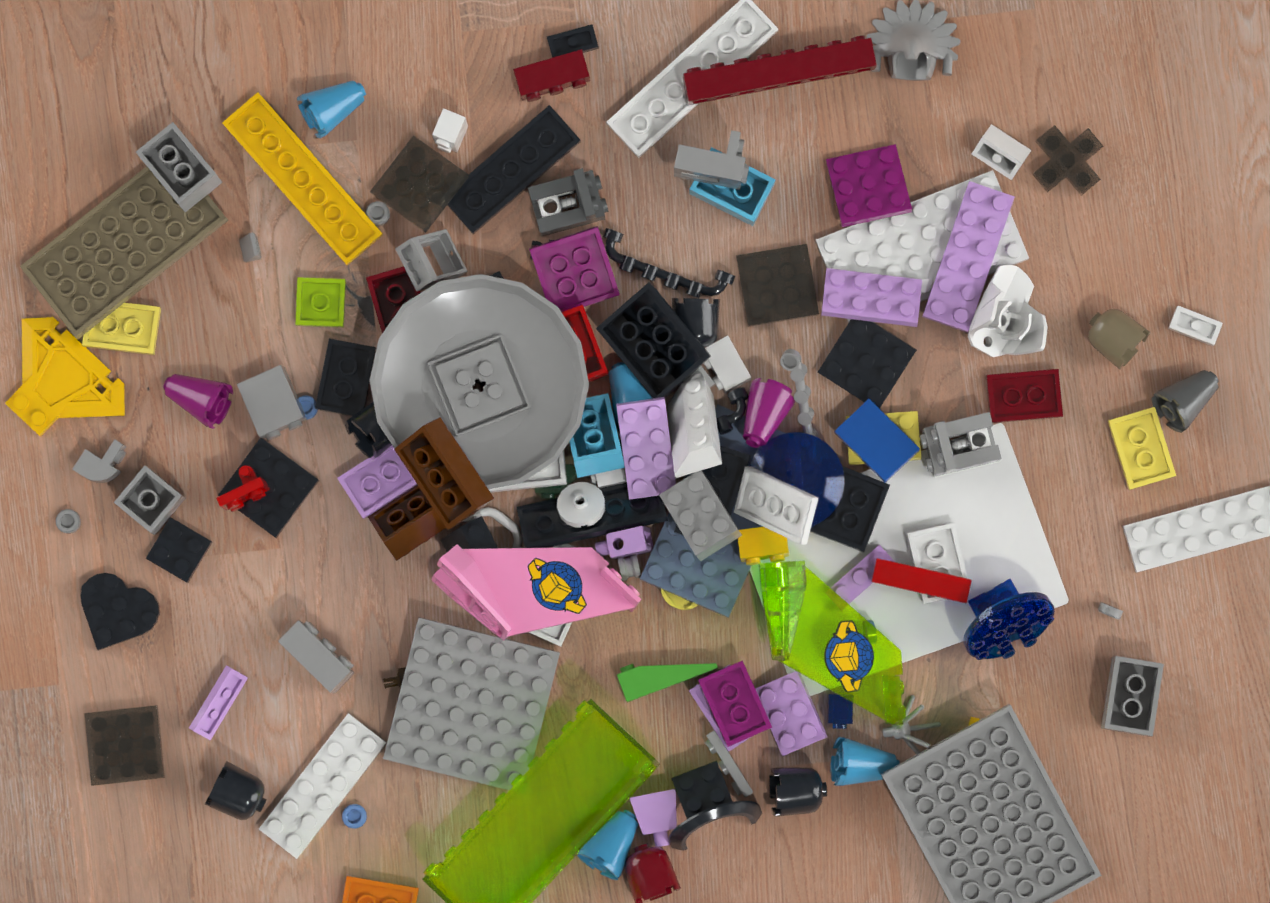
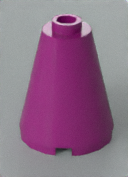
[163,374,233,429]
[743,378,795,448]

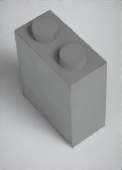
[237,365,307,440]

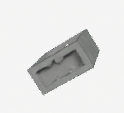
[396,229,467,291]

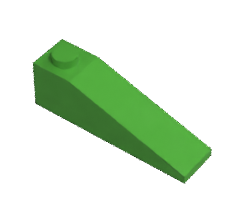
[617,663,718,702]

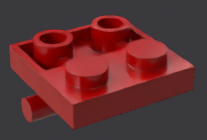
[216,465,270,512]

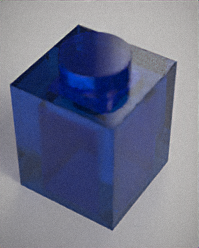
[827,694,853,729]

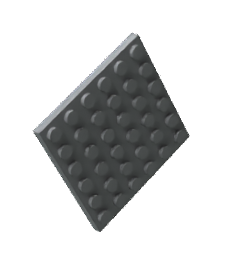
[383,617,560,794]

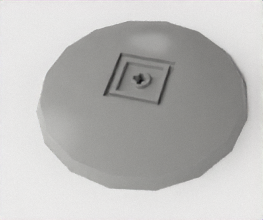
[370,274,589,489]

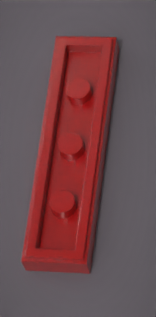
[871,558,972,604]

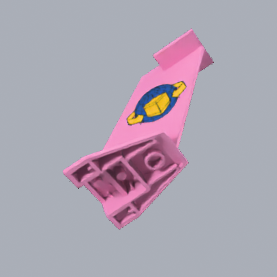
[432,545,641,641]

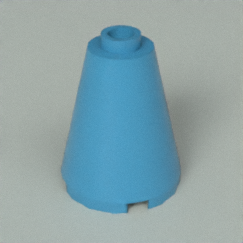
[297,80,366,139]
[608,362,653,431]
[830,737,900,786]
[577,810,638,880]

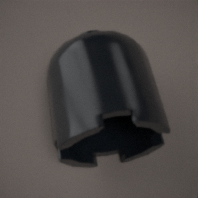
[672,298,720,347]
[345,402,392,458]
[205,761,267,820]
[769,767,827,816]

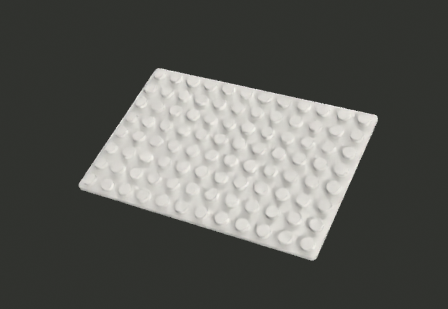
[750,423,1069,696]

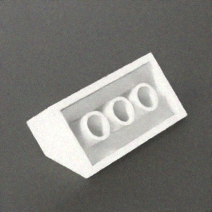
[667,377,722,478]

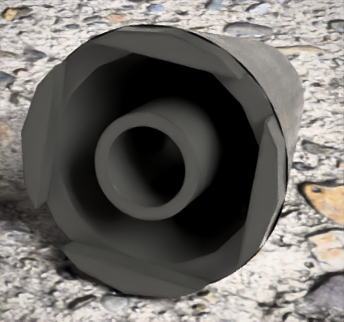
[1151,370,1219,433]

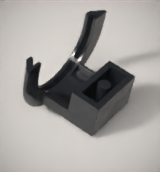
[669,761,762,851]

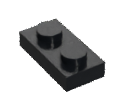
[547,24,599,58]

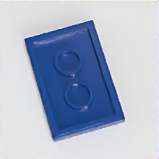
[834,399,920,483]

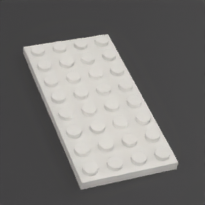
[815,170,1029,323]

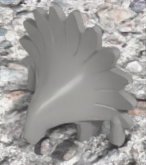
[866,0,961,81]

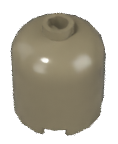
[1088,309,1150,370]

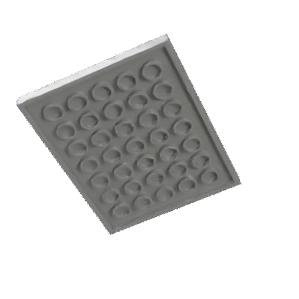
[881,704,1102,903]

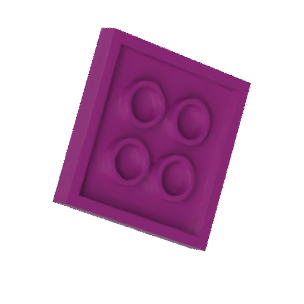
[826,144,912,227]
[529,226,620,312]

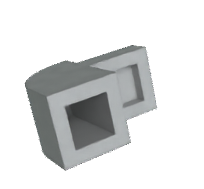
[72,440,126,483]

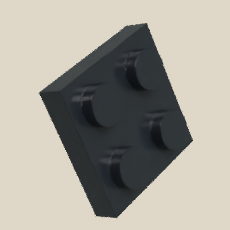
[145,517,212,583]

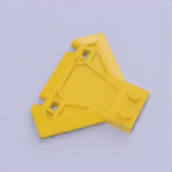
[5,317,125,437]

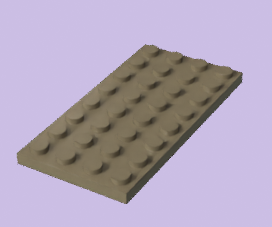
[20,167,228,339]

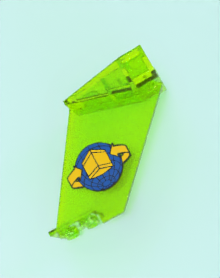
[759,560,906,725]

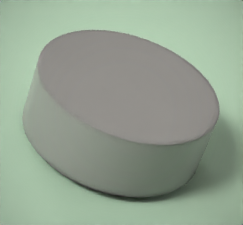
[366,201,390,226]
[56,509,81,534]
[1098,602,1123,620]

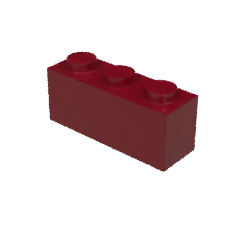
[513,49,590,102]

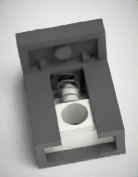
[528,168,609,237]

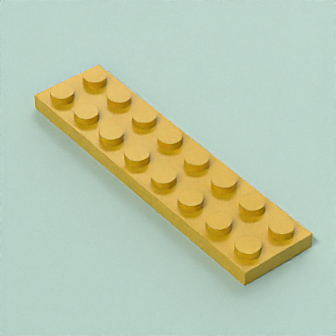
[222,92,383,266]

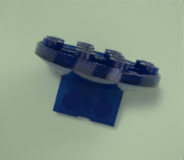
[749,432,844,527]
[963,579,1055,660]

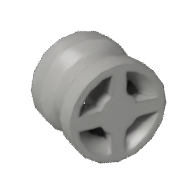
[618,554,641,581]

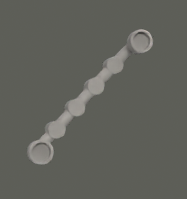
[780,349,819,479]

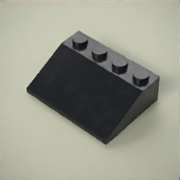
[596,282,711,399]

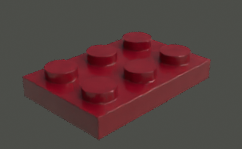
[986,369,1063,423]

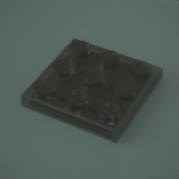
[370,136,469,233]
[736,244,819,327]
[84,705,165,786]

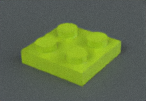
[295,277,346,328]

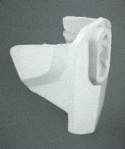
[968,265,1048,357]

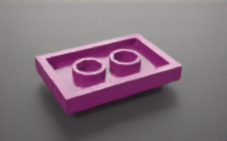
[698,660,772,747]

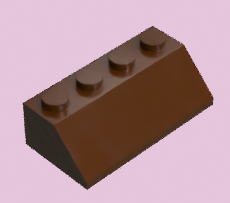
[394,417,494,530]
[368,485,446,561]

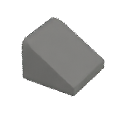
[240,232,262,263]

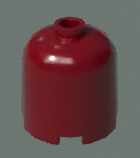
[624,844,681,903]

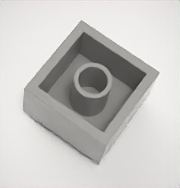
[114,465,186,535]

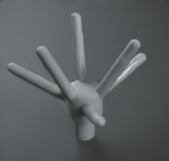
[883,695,941,754]

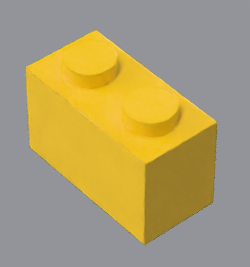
[738,527,789,565]

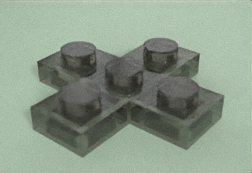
[1033,125,1104,196]

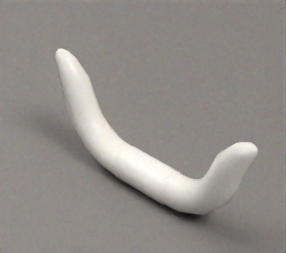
[463,507,523,548]

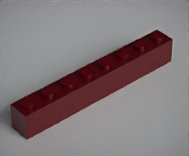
[682,36,877,105]

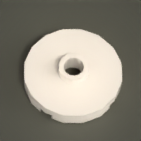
[557,482,605,528]

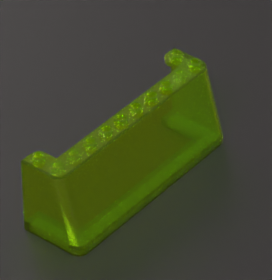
[422,699,660,903]

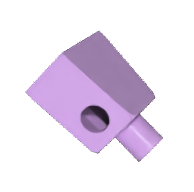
[595,526,654,559]
[630,789,677,847]

